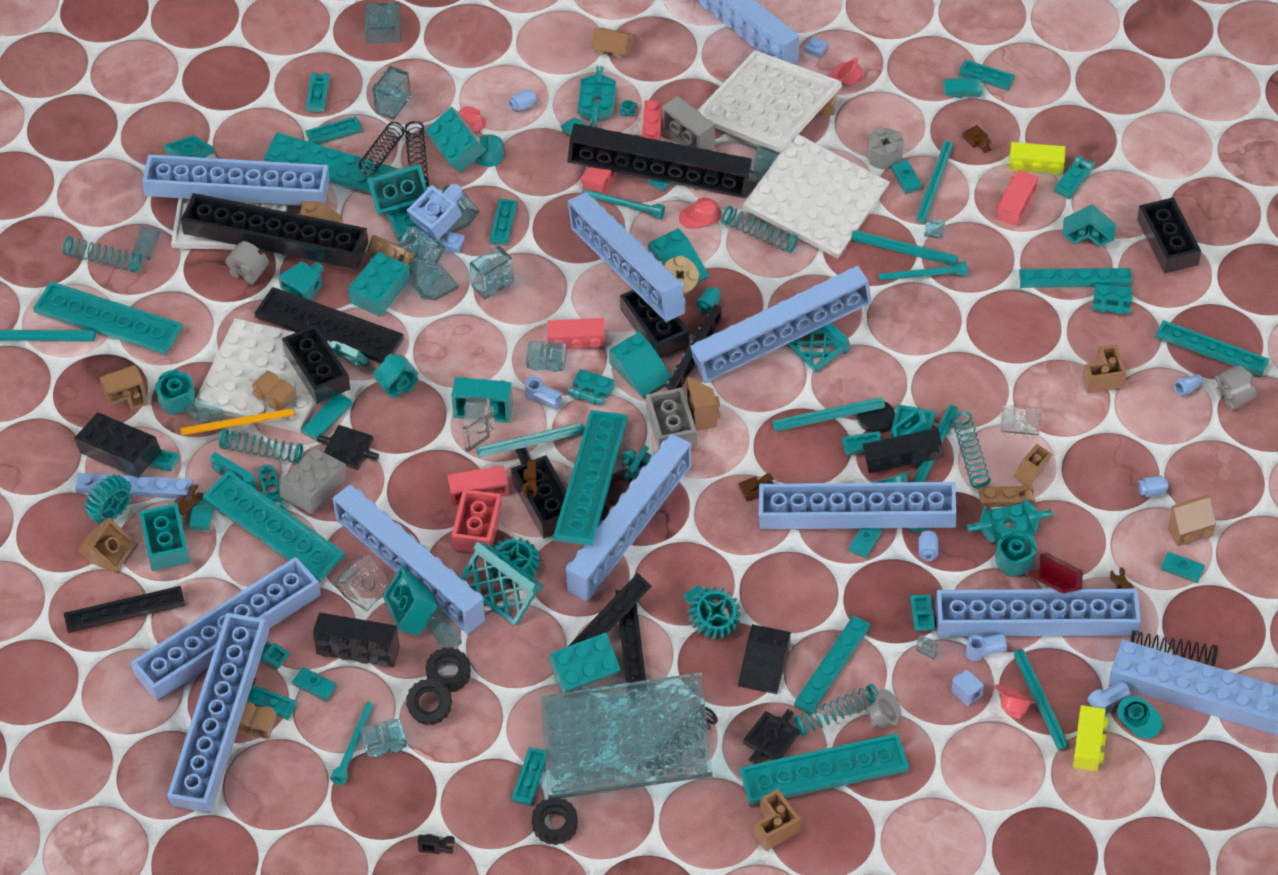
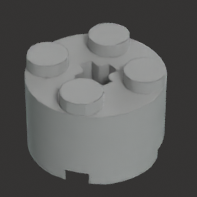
[867,126,904,169]
[225,241,269,285]
[1215,365,1257,410]

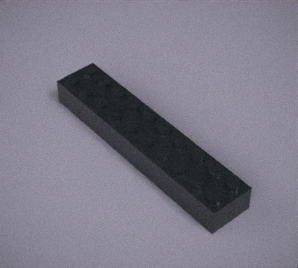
[567,123,752,198]
[181,193,369,270]

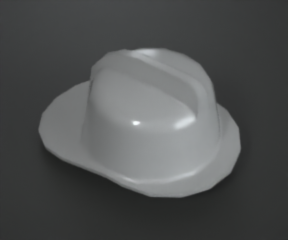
[868,689,901,728]

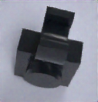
[417,834,455,854]

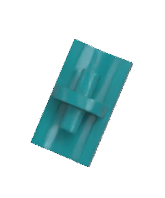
[621,445,652,481]

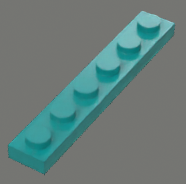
[1019,268,1132,288]
[1155,320,1269,377]
[794,615,870,715]

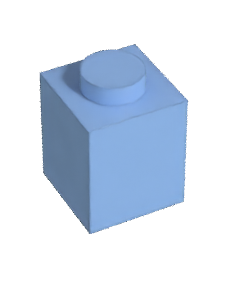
[951,670,984,707]

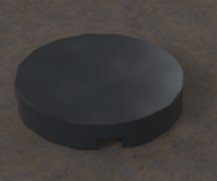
[857,401,895,433]

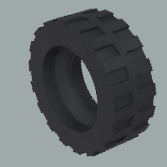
[426,647,471,693]
[406,678,452,725]
[532,797,578,845]

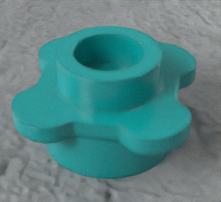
[619,100,637,117]

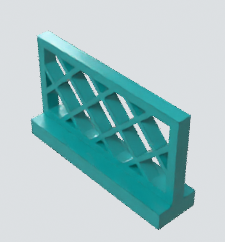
[786,323,851,373]
[460,542,544,625]

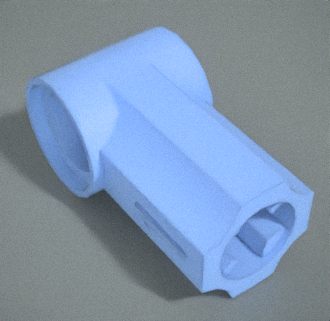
[525,377,562,408]
[965,634,1007,661]
[1087,681,1131,715]

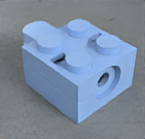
[407,184,464,240]

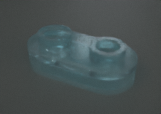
[186,401,224,423]

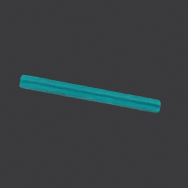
[916,140,953,223]
[851,230,958,266]
[0,330,96,341]
[773,397,885,431]
[912,404,958,482]
[476,423,584,458]
[1014,649,1068,751]

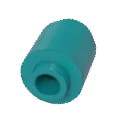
[696,287,721,314]

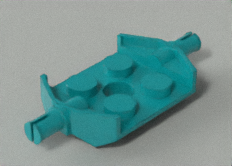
[577,66,616,127]
[967,499,1052,543]

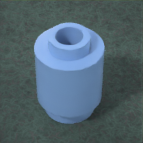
[509,89,537,112]
[1138,475,1168,497]
[919,531,938,561]

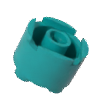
[373,354,419,398]
[155,369,196,415]
[995,530,1036,577]

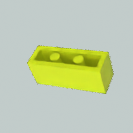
[1009,142,1066,174]
[1073,705,1108,771]

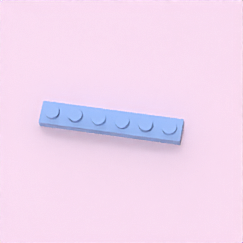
[75,473,194,499]

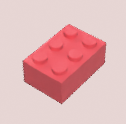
[451,489,503,553]

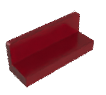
[1028,552,1083,594]

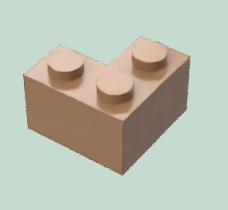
[1083,344,1126,393]
[100,365,148,411]
[754,789,801,851]

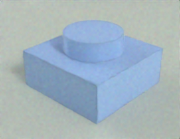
[804,36,828,58]
[441,231,465,254]

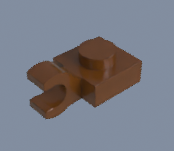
[962,125,991,153]
[522,461,537,496]
[738,473,774,501]
[175,484,204,515]
[1110,567,1134,589]

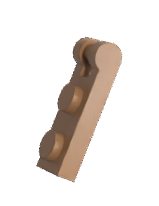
[366,235,415,269]
[979,484,1035,507]

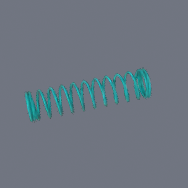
[721,206,798,253]
[63,236,143,273]
[952,411,991,488]
[219,428,303,464]
[794,684,878,737]

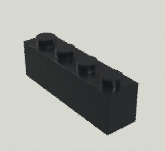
[862,428,944,473]

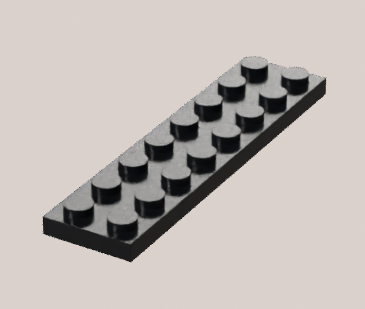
[254,287,404,363]

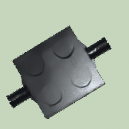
[317,424,379,470]
[743,709,800,764]

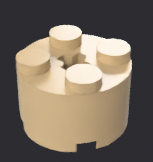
[663,256,699,296]

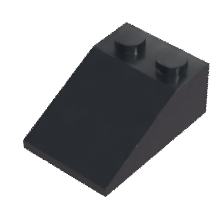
[738,624,791,694]

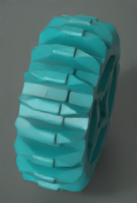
[84,474,133,524]
[489,537,540,586]
[687,586,741,640]

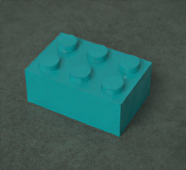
[425,106,487,173]
[367,163,427,214]
[348,252,411,317]
[451,377,513,423]
[139,503,190,571]
[547,633,621,695]

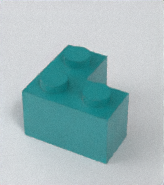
[1062,204,1116,247]

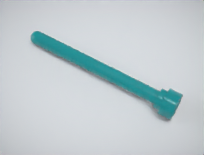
[582,189,665,219]
[878,261,967,281]
[330,701,373,785]

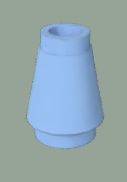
[1174,374,1203,396]

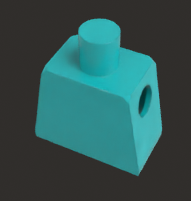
[278,262,324,300]

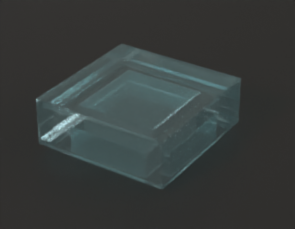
[924,219,945,239]
[916,635,938,660]

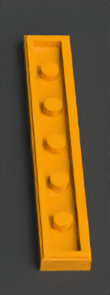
[180,408,296,435]

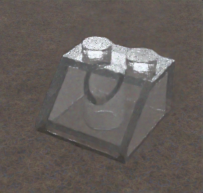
[463,398,495,452]
[1000,404,1041,438]
[332,555,391,611]

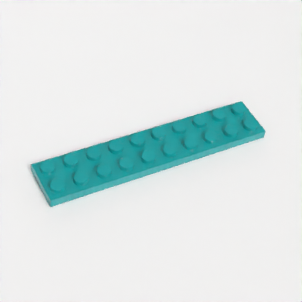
[554,410,628,545]

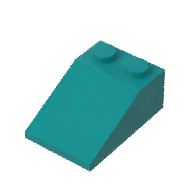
[648,228,709,283]
[609,332,672,399]
[383,565,438,636]

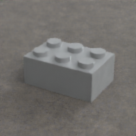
[662,96,715,151]
[646,387,697,450]
[280,448,346,514]

